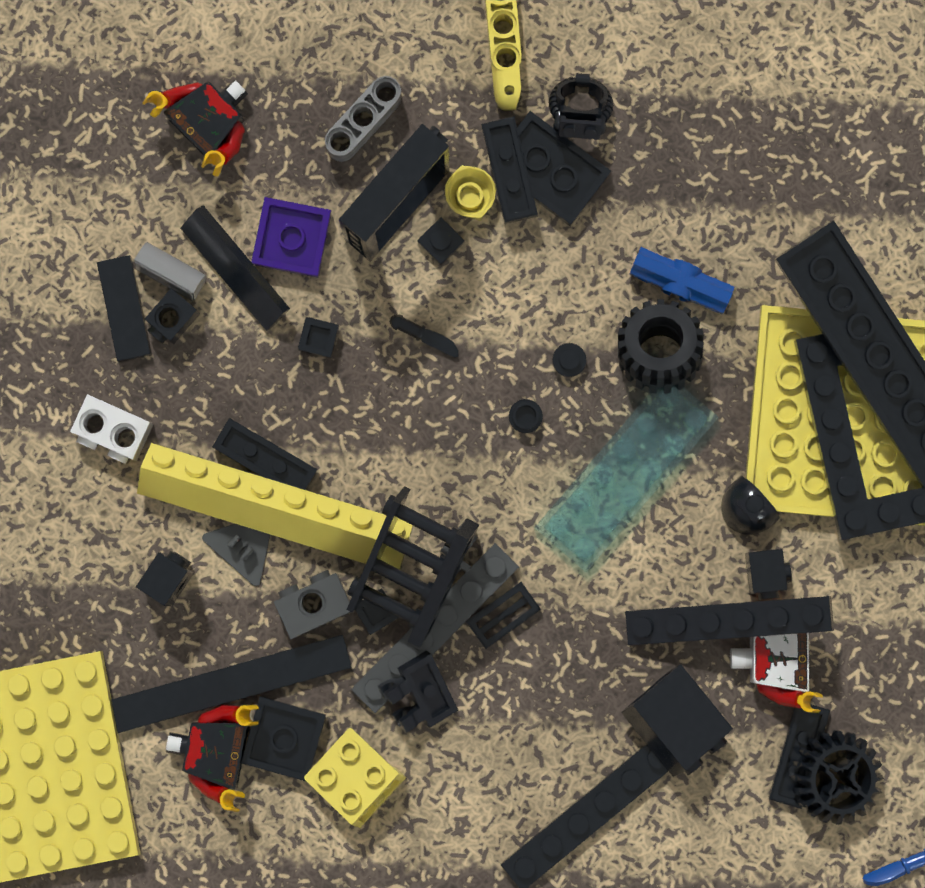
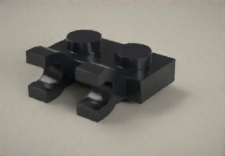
[378,651,458,733]

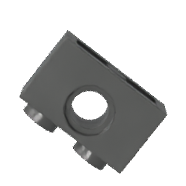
[274,570,355,639]

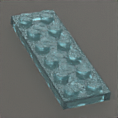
[534,386,719,572]

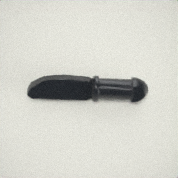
[389,314,459,358]

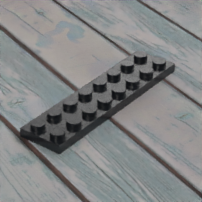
[774,220,925,489]

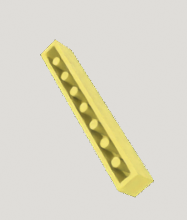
[137,443,413,569]

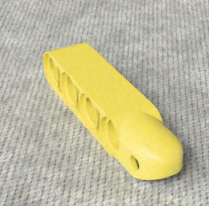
[485,0,522,111]

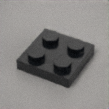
[241,696,326,782]

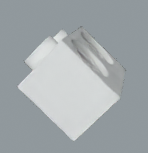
[70,394,154,464]

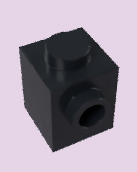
[745,549,792,600]

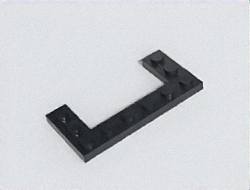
[794,334,925,541]

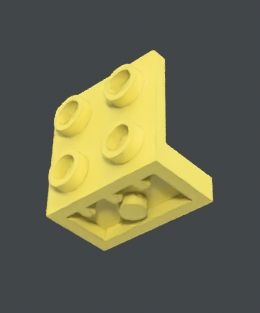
[304,728,407,828]

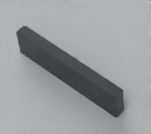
[180,205,290,331]

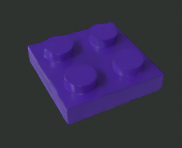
[251,197,332,278]

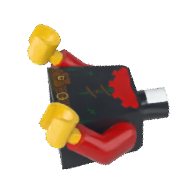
[142,80,248,177]
[166,705,259,812]

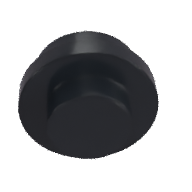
[552,343,586,377]
[509,399,543,433]

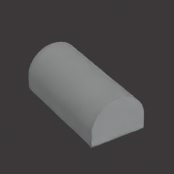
[134,242,207,301]

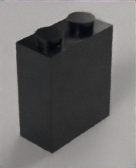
[621,664,733,777]

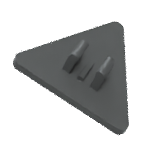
[202,524,270,586]

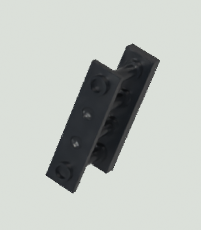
[346,486,479,648]

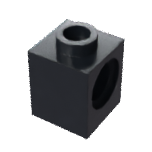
[145,288,200,344]

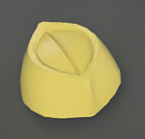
[445,165,496,221]

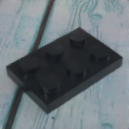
[489,111,611,227]

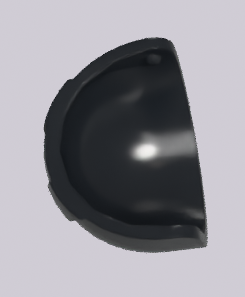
[721,476,780,535]

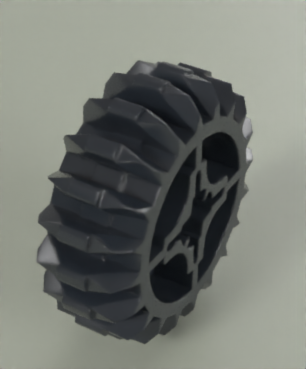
[790,730,884,825]

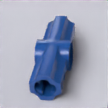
[629,247,735,314]

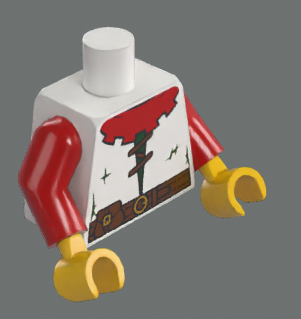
[730,633,823,713]

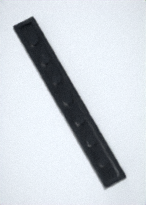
[111,635,352,733]

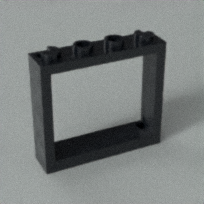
[339,123,450,262]

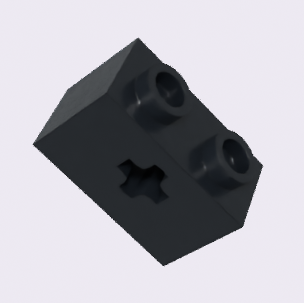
[136,550,195,606]

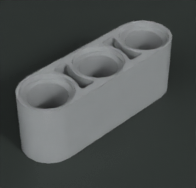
[325,76,402,162]

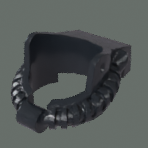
[549,73,614,140]

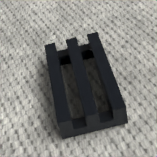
[466,582,541,649]

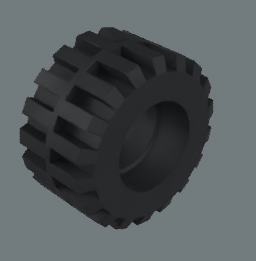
[618,299,704,394]

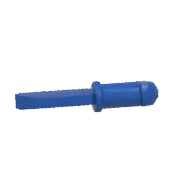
[862,849,925,886]

